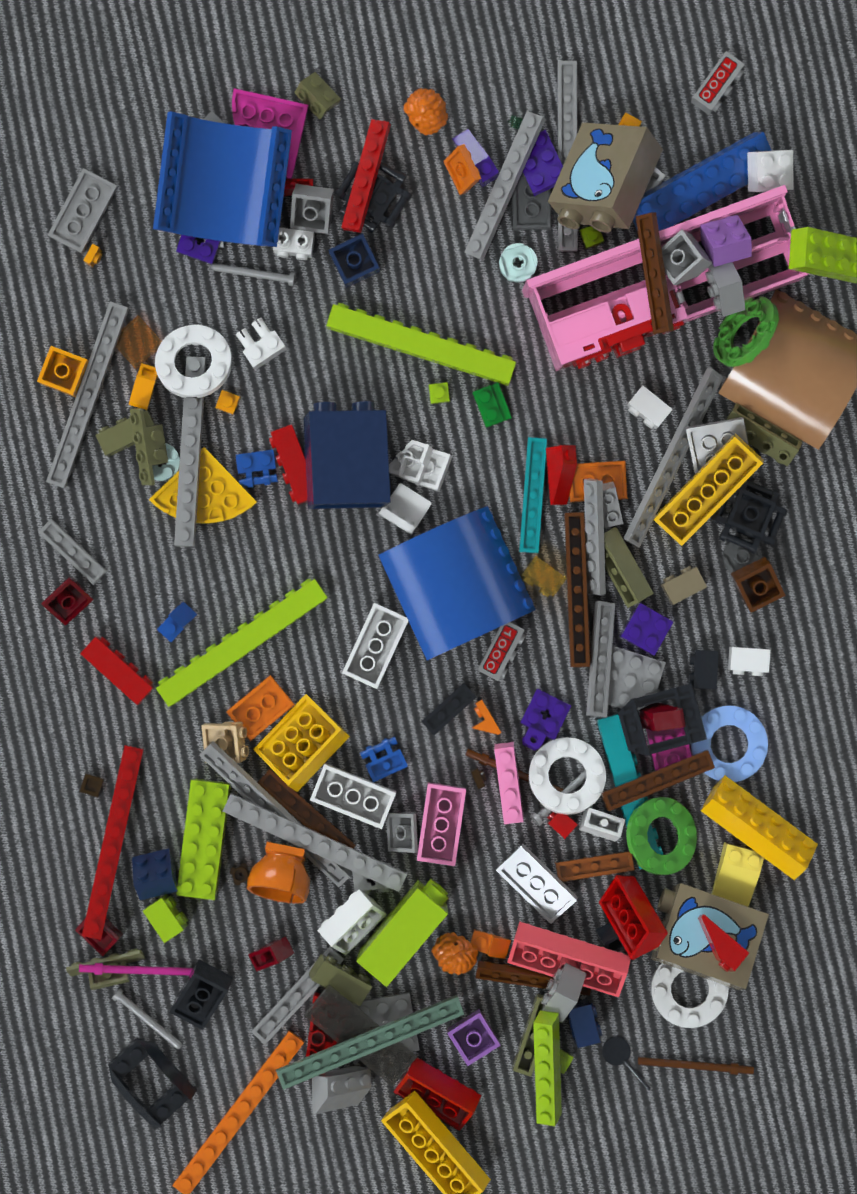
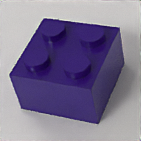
[619,603,673,656]

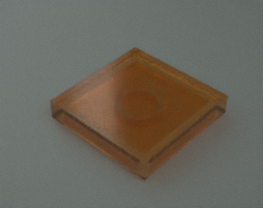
[116,315,162,369]

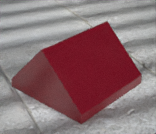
[41,577,93,626]
[75,918,124,956]

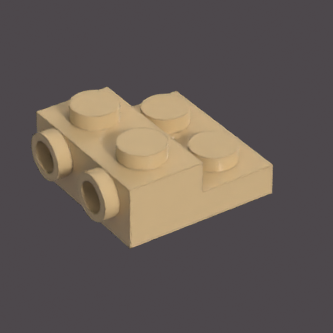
[201,722,249,763]

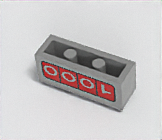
[691,51,745,115]
[477,622,526,681]

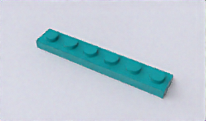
[519,437,547,553]

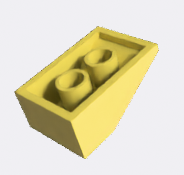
[711,842,764,907]

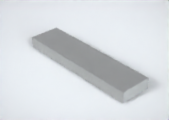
[38,519,107,585]

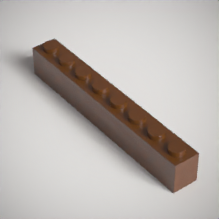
[564,512,590,667]

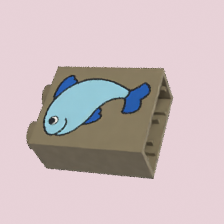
[548,123,663,233]
[650,883,769,990]

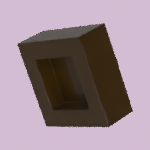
[470,768,487,789]
[79,773,104,798]

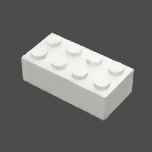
[342,603,408,689]
[310,763,396,829]

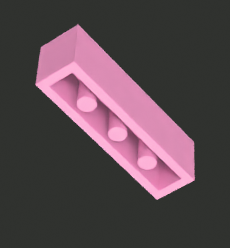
[494,742,524,824]

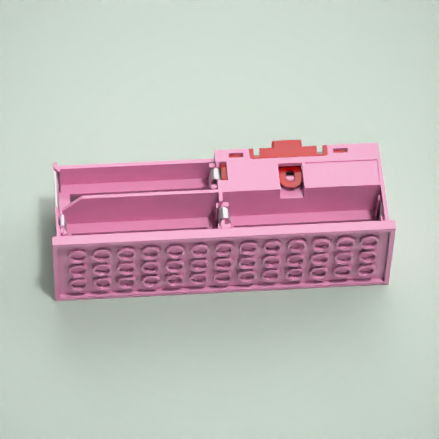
[522,185,809,371]

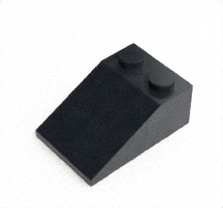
[169,959,233,1030]

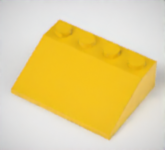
[253,694,350,792]

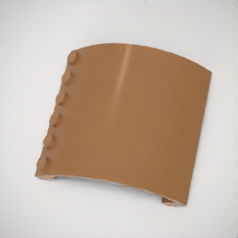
[718,289,857,450]

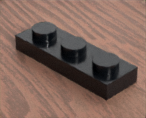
[421,683,476,735]

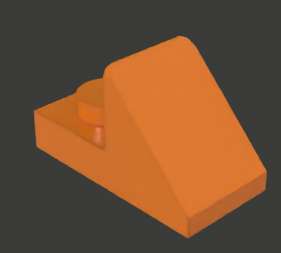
[472,699,501,735]
[470,929,511,959]

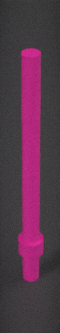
[79,963,193,976]

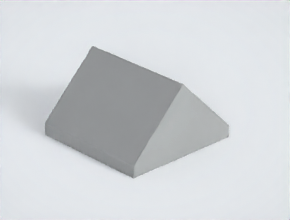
[386,812,418,853]

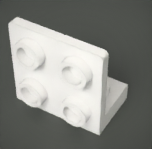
[379,483,431,535]

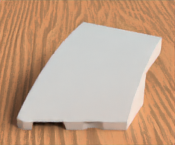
[389,440,452,492]

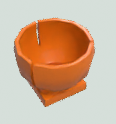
[247,842,310,904]

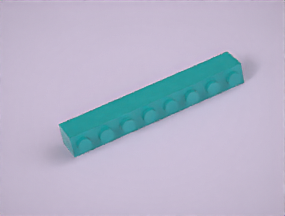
[596,714,663,869]

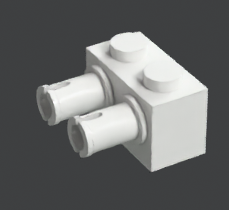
[273,227,315,260]
[236,318,287,370]

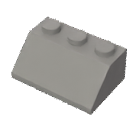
[312,1066,371,1114]

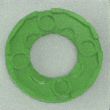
[713,296,779,367]
[626,797,697,875]

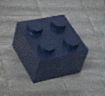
[328,233,380,288]
[132,848,178,901]
[567,998,602,1048]

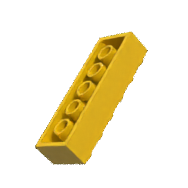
[654,433,764,546]
[701,775,818,880]
[381,1091,491,1194]

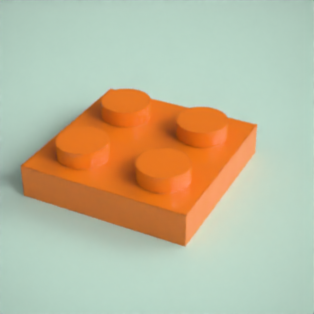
[443,144,481,195]

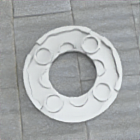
[155,325,232,398]
[529,737,606,815]
[651,963,729,1028]

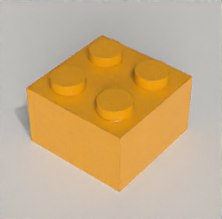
[37,346,89,398]

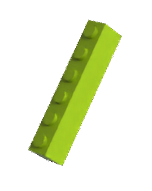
[533,1010,562,1126]

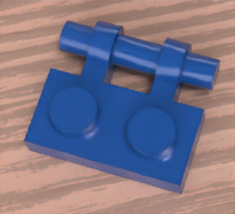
[236,450,278,488]
[360,737,408,782]

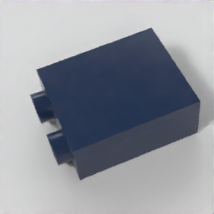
[304,401,391,509]

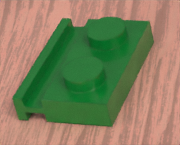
[472,382,512,428]

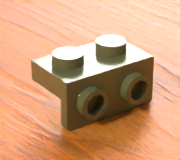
[295,72,341,119]

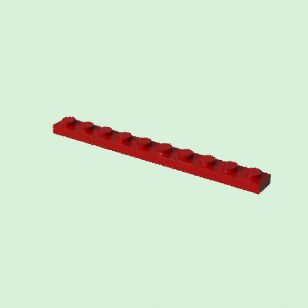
[82,745,143,940]

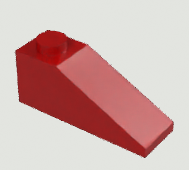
[546,445,577,505]
[698,914,749,972]

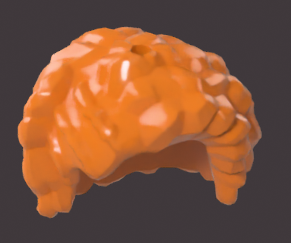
[403,88,448,135]
[431,932,478,975]

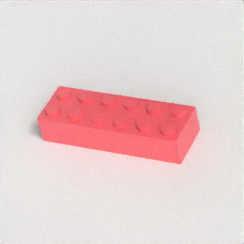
[507,922,631,997]

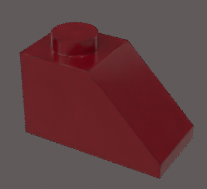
[639,703,685,731]
[248,936,294,972]

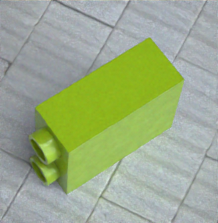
[356,879,449,987]

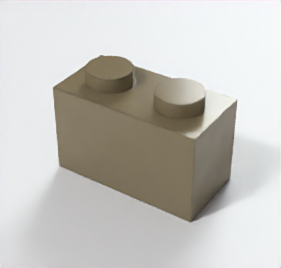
[661,566,707,605]

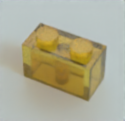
[522,556,567,598]

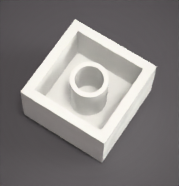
[747,150,794,192]

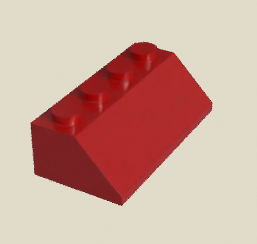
[599,875,668,960]
[393,1057,482,1131]

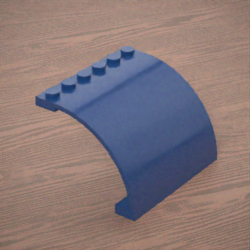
[153,112,292,247]
[378,506,536,660]

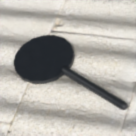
[602,1037,650,1091]

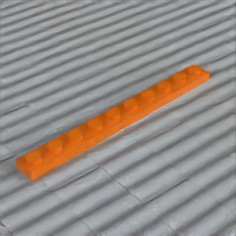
[172,1030,305,1194]

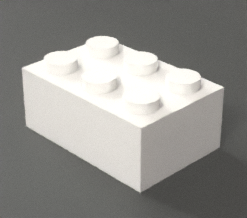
[317,890,387,955]

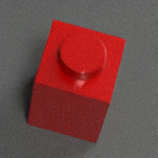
[547,811,578,839]

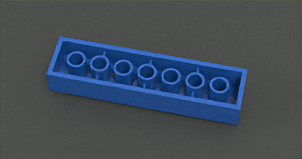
[633,132,772,231]

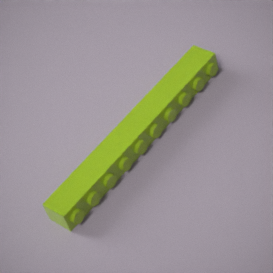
[326,303,516,386]
[156,578,328,707]

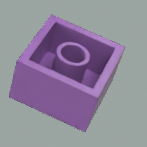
[700,215,752,267]
[447,1008,501,1066]

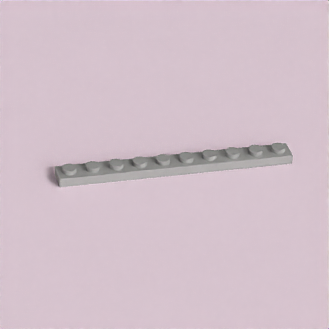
[557,61,578,252]
[46,301,129,488]
[174,357,207,547]
[623,367,723,548]
[199,741,353,887]
[222,793,407,892]

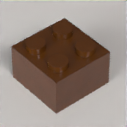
[731,557,786,613]

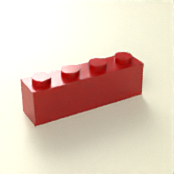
[269,424,307,505]
[80,636,155,705]

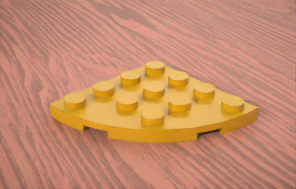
[149,447,258,524]

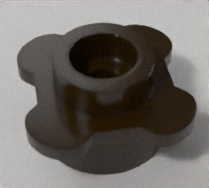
[230,863,249,886]

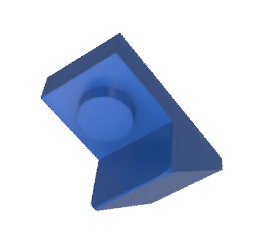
[157,602,198,643]

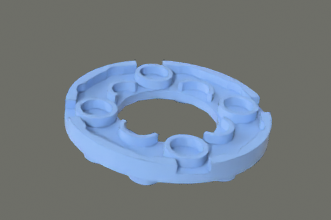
[691,706,768,782]

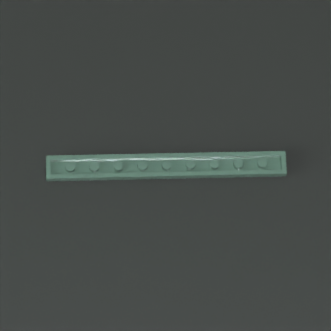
[276,995,464,1090]

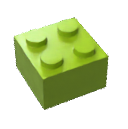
[143,894,188,943]

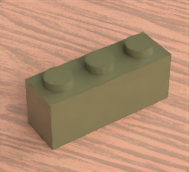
[95,410,156,457]
[309,954,372,1006]

